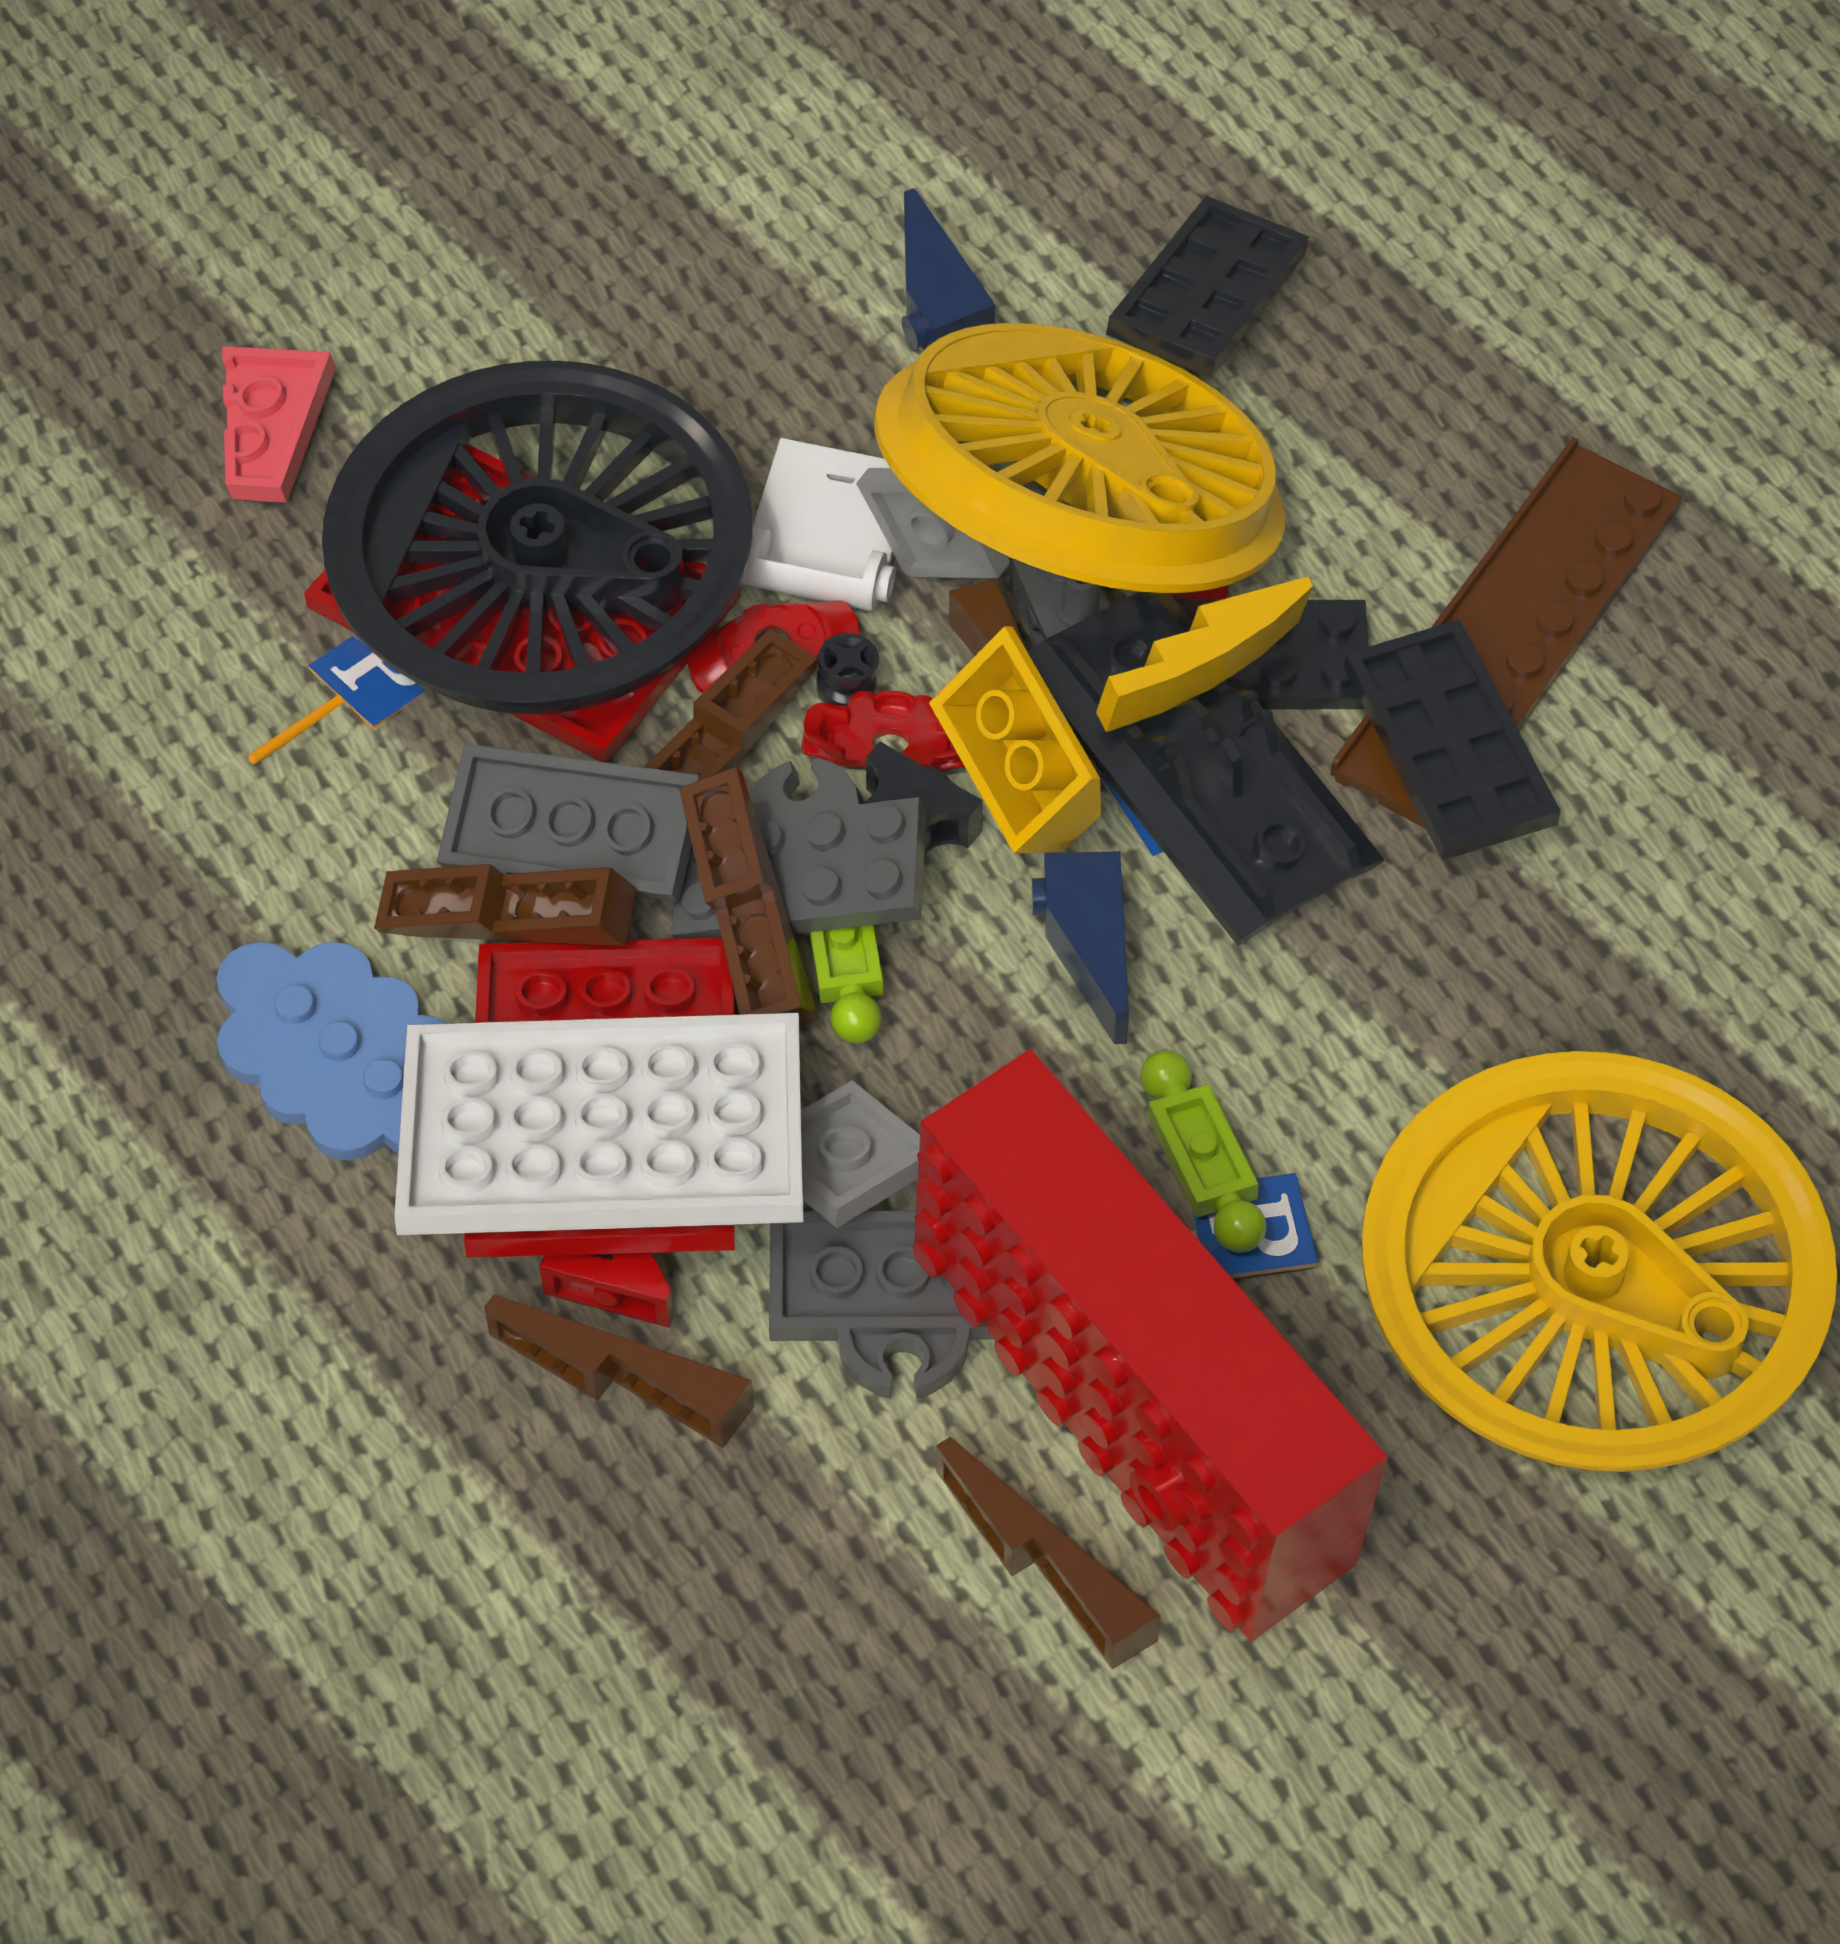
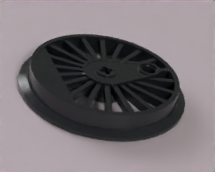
[322,360,753,714]

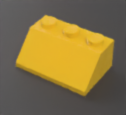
[929,626,1101,854]

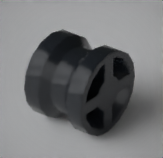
[815,633,879,706]

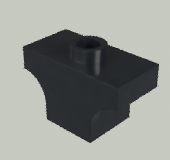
[865,741,982,855]

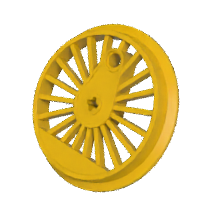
[874,323,1286,593]
[1362,1051,1837,1472]

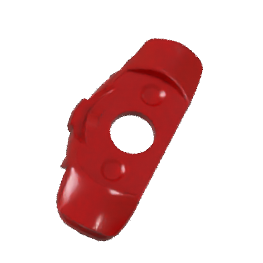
[685,600,859,693]
[801,691,965,771]

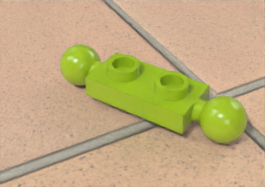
[809,925,884,1044]
[1140,1050,1267,1253]

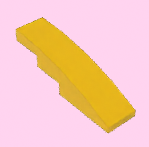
[1096,576,1313,732]

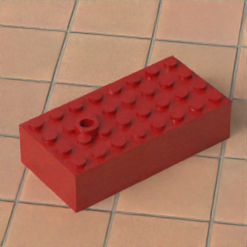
[912,1048,1388,1642]

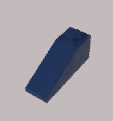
[901,188,995,350]
[1032,851,1129,1044]

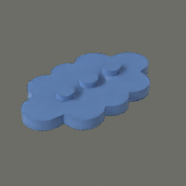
[216,942,449,1161]

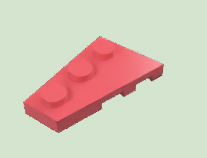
[222,346,336,503]

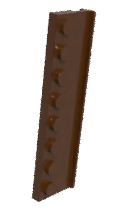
[1330,437,1682,829]

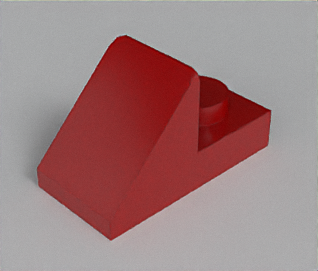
[539,1253,674,1328]

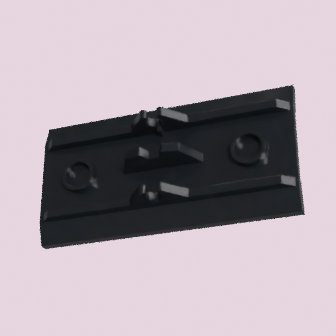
[1027,592,1384,946]

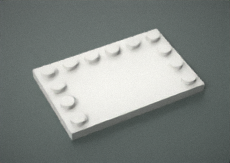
[394,1013,803,1235]

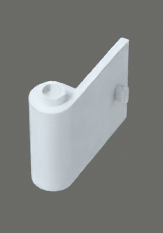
[741,438,896,612]

